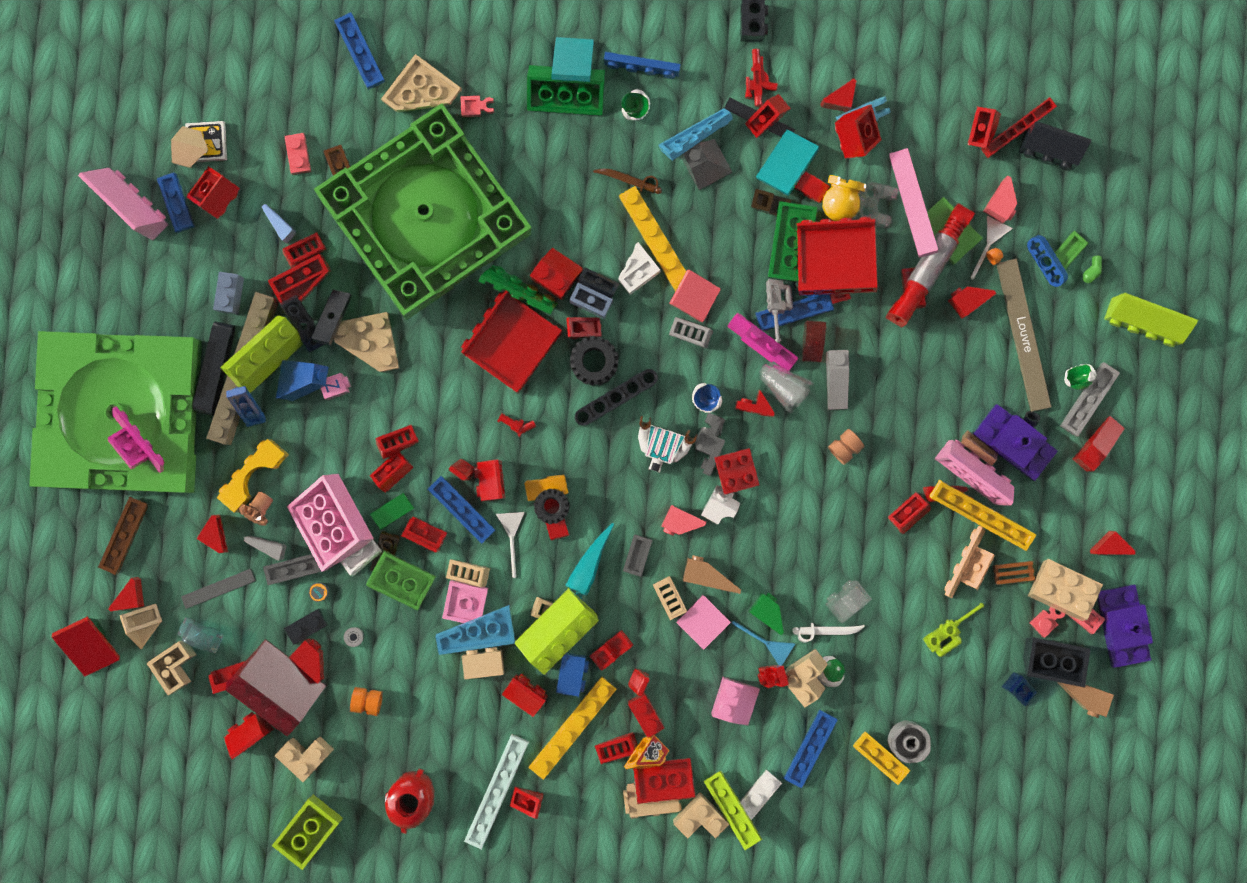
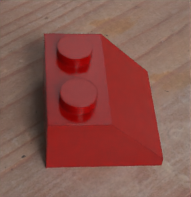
[835,104,882,158]
[186,166,240,219]
[530,247,584,300]
[474,459,506,501]
[224,712,274,759]

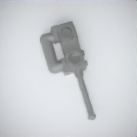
[766,279,793,342]

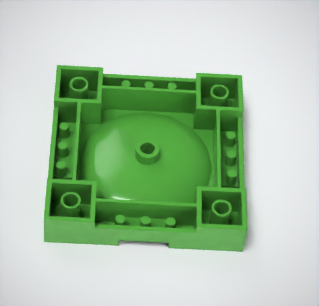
[314,103,532,320]
[29,331,202,493]

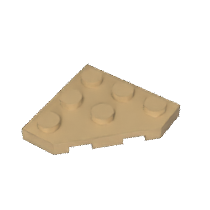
[381,54,462,112]
[334,312,399,372]

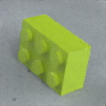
[272,794,343,870]

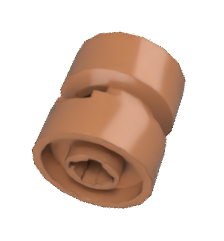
[828,429,865,465]

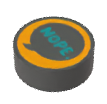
[309,582,329,602]

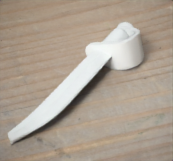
[792,623,865,643]

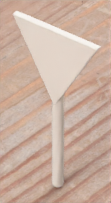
[971,216,1013,280]
[496,512,524,578]

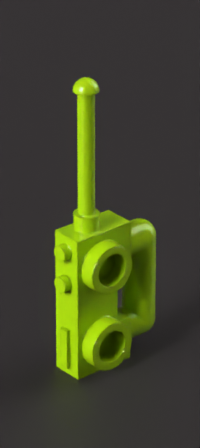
[923,603,984,657]

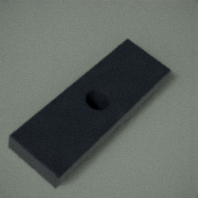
[311,289,352,346]
[280,295,325,352]

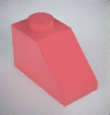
[983,176,1017,223]
[661,505,706,536]

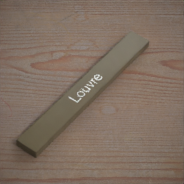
[996,259,1051,411]

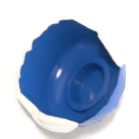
[692,383,722,413]

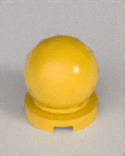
[822,175,866,221]

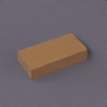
[961,430,998,466]

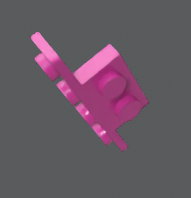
[728,313,798,371]
[108,407,165,473]

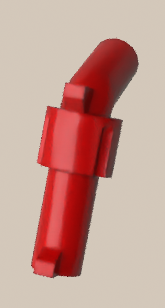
[497,413,536,437]

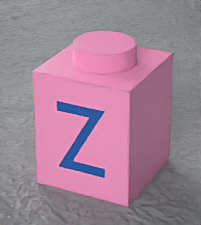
[321,373,351,400]

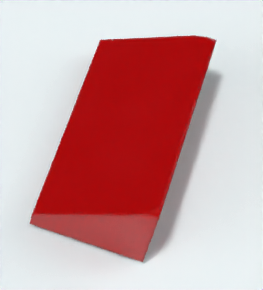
[370,452,413,493]
[888,492,931,534]

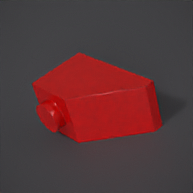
[745,94,791,138]
[968,107,1001,148]
[948,287,996,319]
[289,639,324,684]

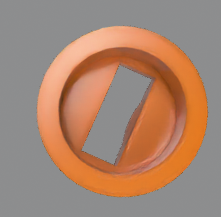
[986,248,1003,265]

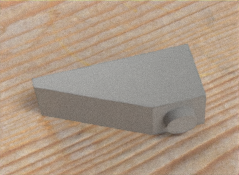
[826,350,849,410]

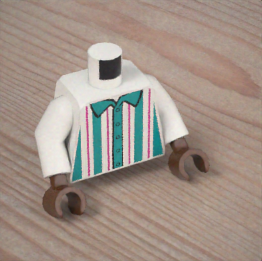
[638,416,698,473]

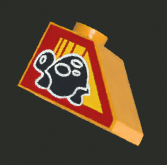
[624,735,669,769]

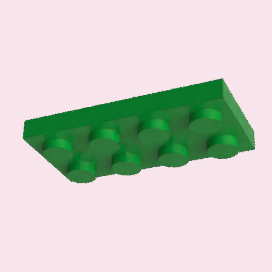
[768,201,817,282]

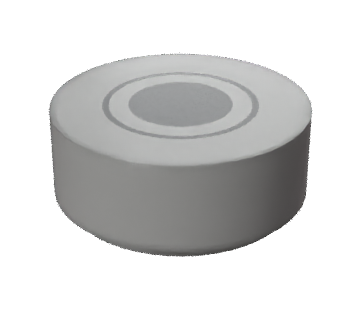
[344,627,364,647]

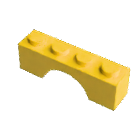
[217,439,289,513]

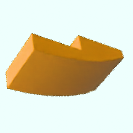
[524,475,569,501]

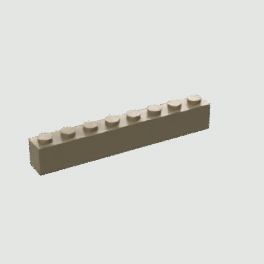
[207,292,279,445]

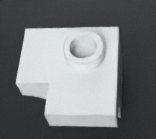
[702,485,740,524]

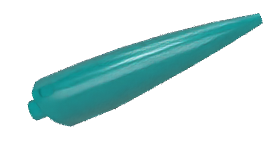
[565,523,615,599]

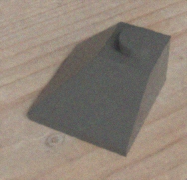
[681,139,732,190]

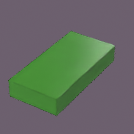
[1048,231,1089,270]

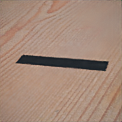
[724,97,796,137]

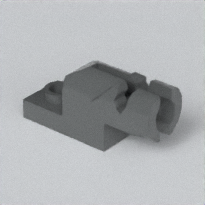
[695,413,725,476]

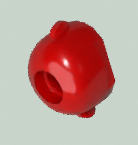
[385,768,435,834]

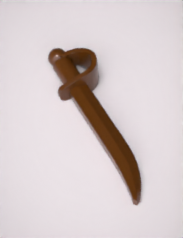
[593,168,662,194]

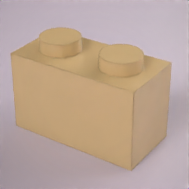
[462,647,505,679]

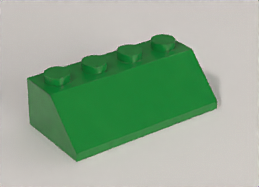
[527,65,605,115]

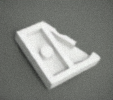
[618,242,661,295]

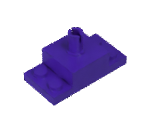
[973,404,1058,481]
[1097,584,1153,668]

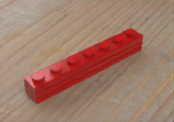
[981,97,1057,158]

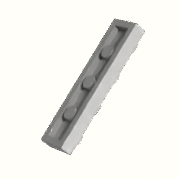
[1060,362,1120,437]

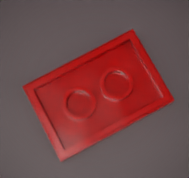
[52,616,120,677]
[633,758,695,805]

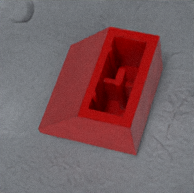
[502,673,548,717]

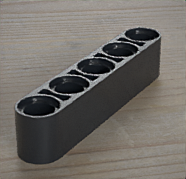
[193,321,235,416]
[574,369,658,427]

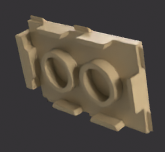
[623,783,682,819]

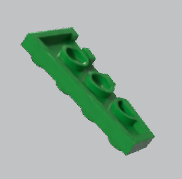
[478,265,559,314]

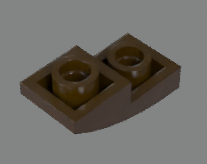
[370,531,401,571]

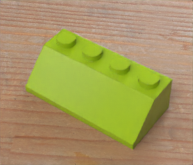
[1104,293,1198,347]
[220,316,303,393]
[515,588,599,675]

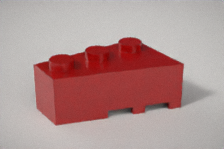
[268,254,331,303]

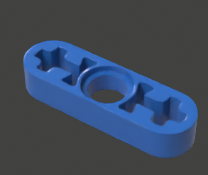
[1027,235,1068,287]

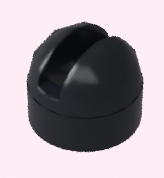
[1023,411,1040,428]

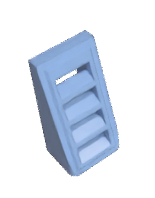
[262,204,296,243]

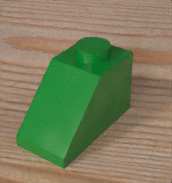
[748,593,784,636]

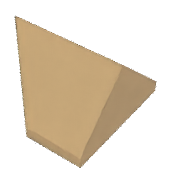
[171,126,208,168]
[120,604,162,649]

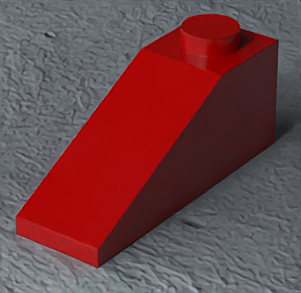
[1072,416,1125,472]

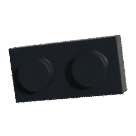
[577,267,620,299]
[284,609,328,645]

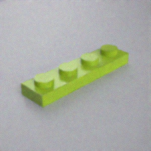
[704,771,763,850]

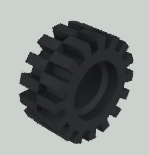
[534,489,570,524]

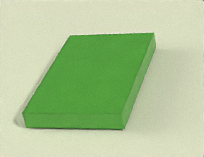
[927,197,983,265]
[366,551,436,611]

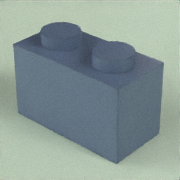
[213,272,244,315]
[570,283,613,319]

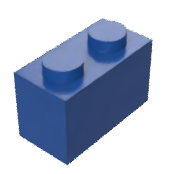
[556,653,589,697]

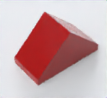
[820,78,856,112]
[197,515,228,553]
[1090,531,1135,555]
[108,577,144,611]
[510,787,544,819]

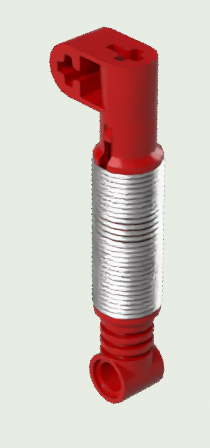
[885,203,975,328]

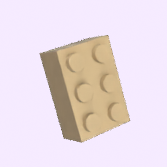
[1028,559,1103,621]

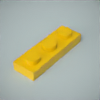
[853,732,910,785]

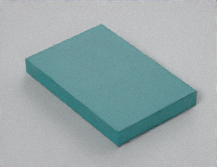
[552,37,594,82]
[756,130,820,196]

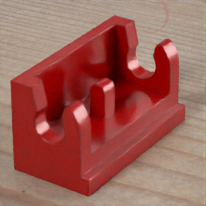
[401,516,447,552]
[209,661,245,694]

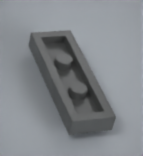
[263,554,321,585]

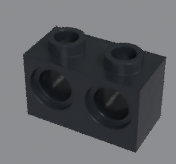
[740,0,768,42]

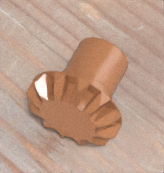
[239,492,273,526]

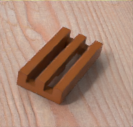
[993,561,1035,585]

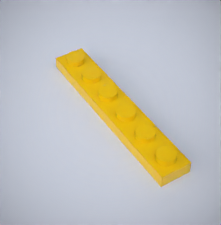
[619,186,686,292]
[930,480,1036,551]
[528,676,617,780]

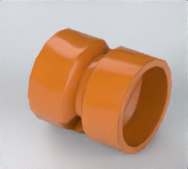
[350,687,383,716]

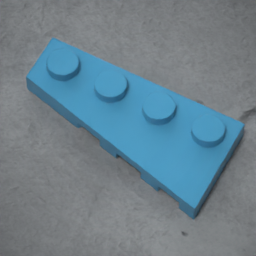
[659,108,733,161]
[436,605,515,655]

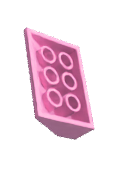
[78,168,169,240]
[935,440,1014,505]
[287,474,374,572]

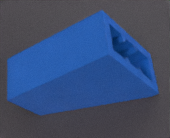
[276,360,329,401]

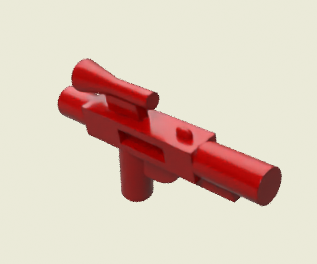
[745,49,778,107]

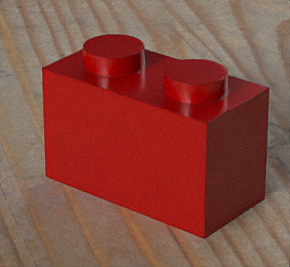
[628,692,664,738]

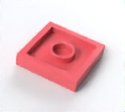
[669,270,721,322]

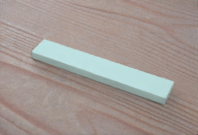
[464,734,529,850]

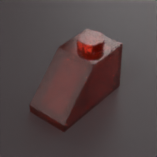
[802,321,826,362]

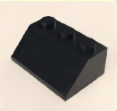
[1019,121,1092,171]
[1023,637,1090,688]

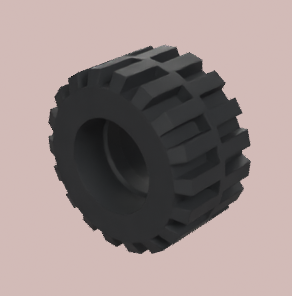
[570,336,618,386]

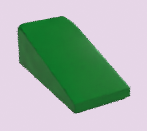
[370,493,414,530]

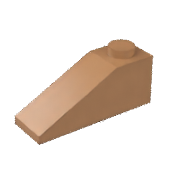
[683,555,741,594]
[1057,682,1114,718]

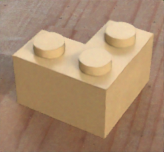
[147,639,196,696]
[785,649,828,708]
[275,736,334,782]
[673,792,729,838]

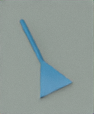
[732,621,795,666]

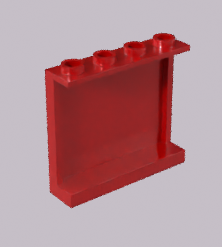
[797,217,878,296]
[461,290,562,393]

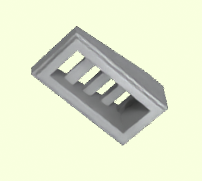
[669,317,713,348]
[244,536,287,561]

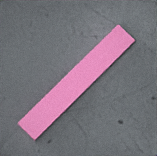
[889,148,938,258]

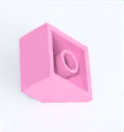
[711,677,760,726]

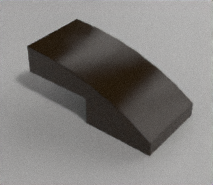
[751,189,792,217]

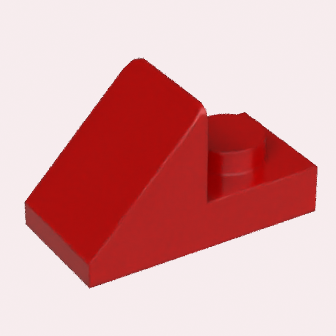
[566,317,602,340]
[735,390,774,418]

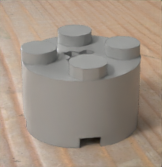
[887,720,931,763]

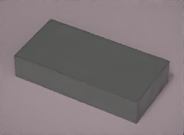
[623,534,652,577]

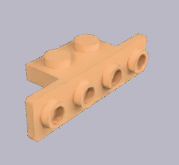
[945,526,995,598]

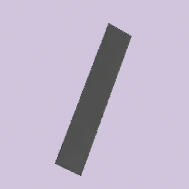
[181,569,255,609]

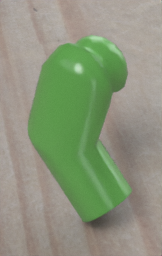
[1083,256,1102,283]

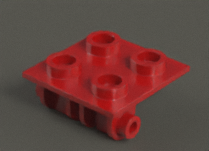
[714,448,760,495]

